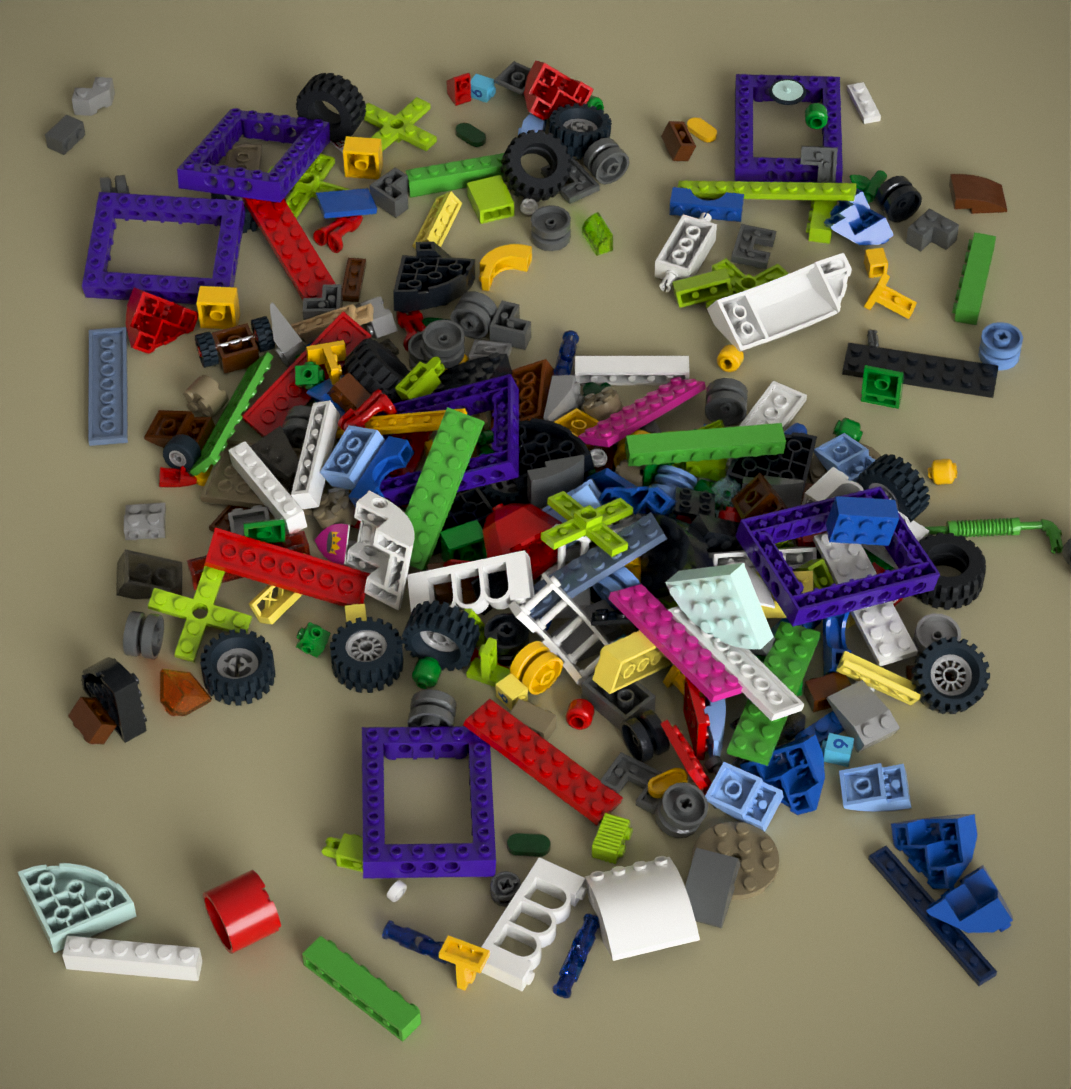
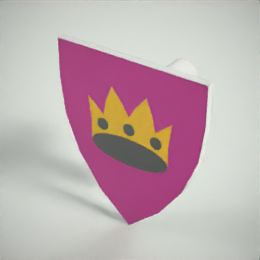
[315,524,356,565]

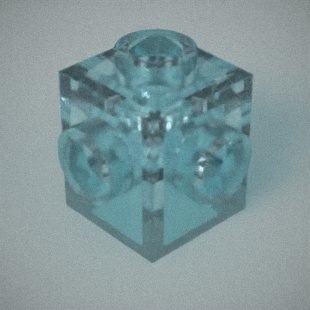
[711,474,742,507]

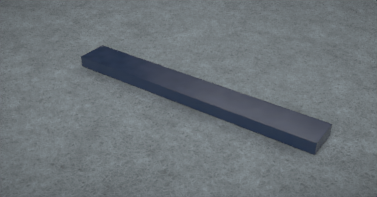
[868,846,997,986]

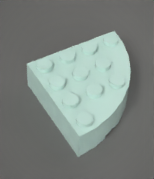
[665,563,773,649]
[18,863,137,953]

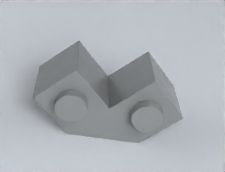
[72,77,115,116]
[355,296,398,339]

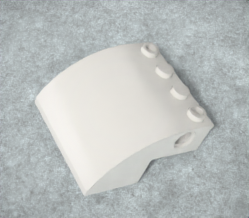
[346,491,414,610]
[585,856,699,961]

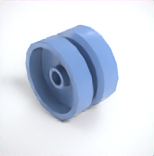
[978,322,1023,370]
[593,566,641,610]

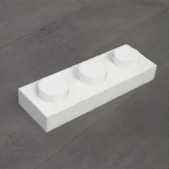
[847,82,881,124]

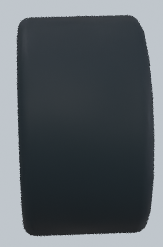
[163,434,201,472]

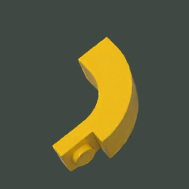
[479,244,532,291]

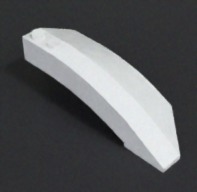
[707,253,852,352]

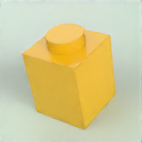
[864,248,888,278]

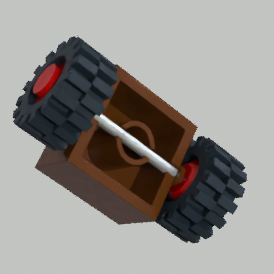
[195,316,275,374]

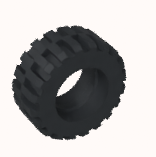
[296,73,366,142]
[500,130,572,202]
[345,338,410,404]
[914,533,986,610]

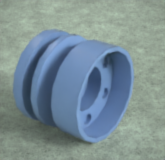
[651,465,697,511]

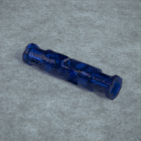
[554,330,579,376]
[552,914,600,998]
[382,920,456,966]

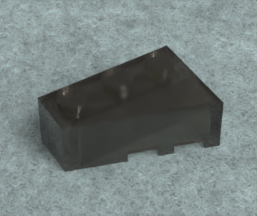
[250,426,299,492]

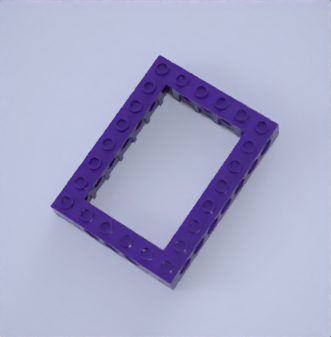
[734,74,843,183]
[177,108,330,203]
[82,192,246,305]
[374,374,519,507]
[736,486,940,627]
[362,726,496,878]

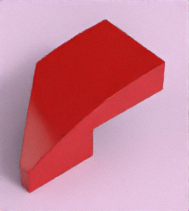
[159,466,197,487]

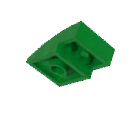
[861,365,904,409]
[243,518,285,545]

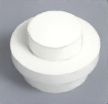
[520,199,538,215]
[590,449,607,467]

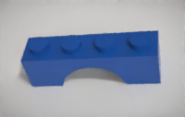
[670,187,744,222]
[348,436,415,508]
[823,612,852,676]

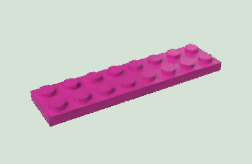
[578,377,706,447]
[608,584,743,702]

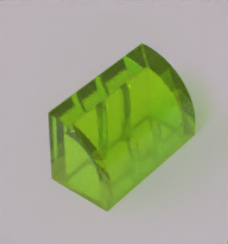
[582,212,613,256]

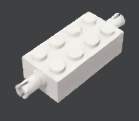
[655,212,717,292]

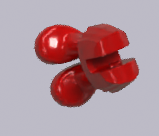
[313,215,363,253]
[396,310,426,352]
[338,389,397,431]

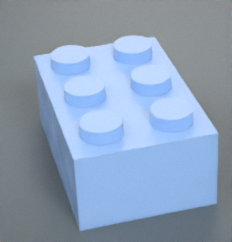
[320,425,386,490]

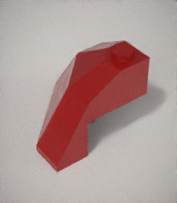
[524,60,594,120]
[125,287,199,354]
[483,503,562,558]

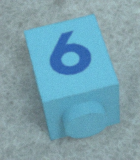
[471,74,496,103]
[821,733,854,767]

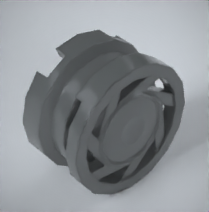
[490,871,521,907]

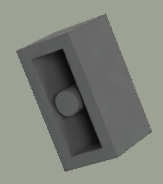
[45,115,86,155]

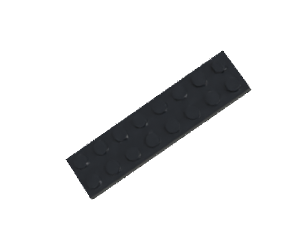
[842,343,998,398]

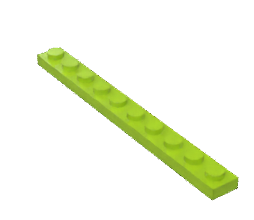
[677,180,857,201]

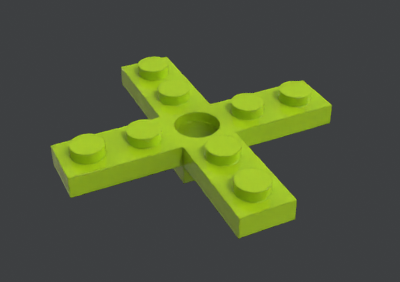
[364,97,437,152]
[267,154,351,219]
[706,258,789,309]
[541,491,633,557]
[148,566,252,662]

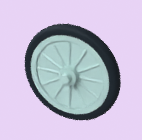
[769,79,806,105]

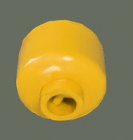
[717,344,744,372]
[928,459,957,485]

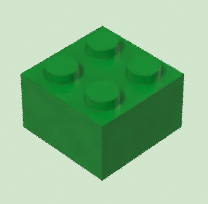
[440,520,487,562]

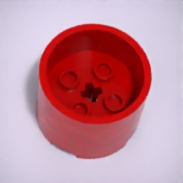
[203,870,281,954]

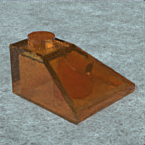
[160,669,212,716]

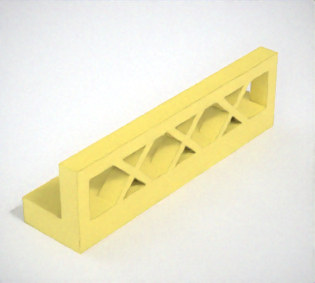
[412,191,462,249]
[249,553,305,625]
[836,651,921,706]

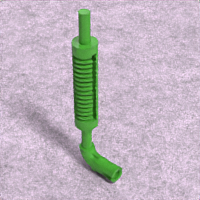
[925,517,1063,553]

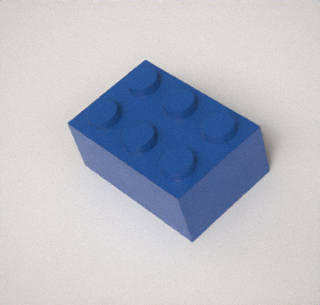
[826,496,899,546]

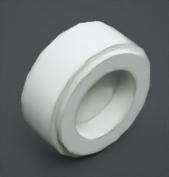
[387,880,407,902]

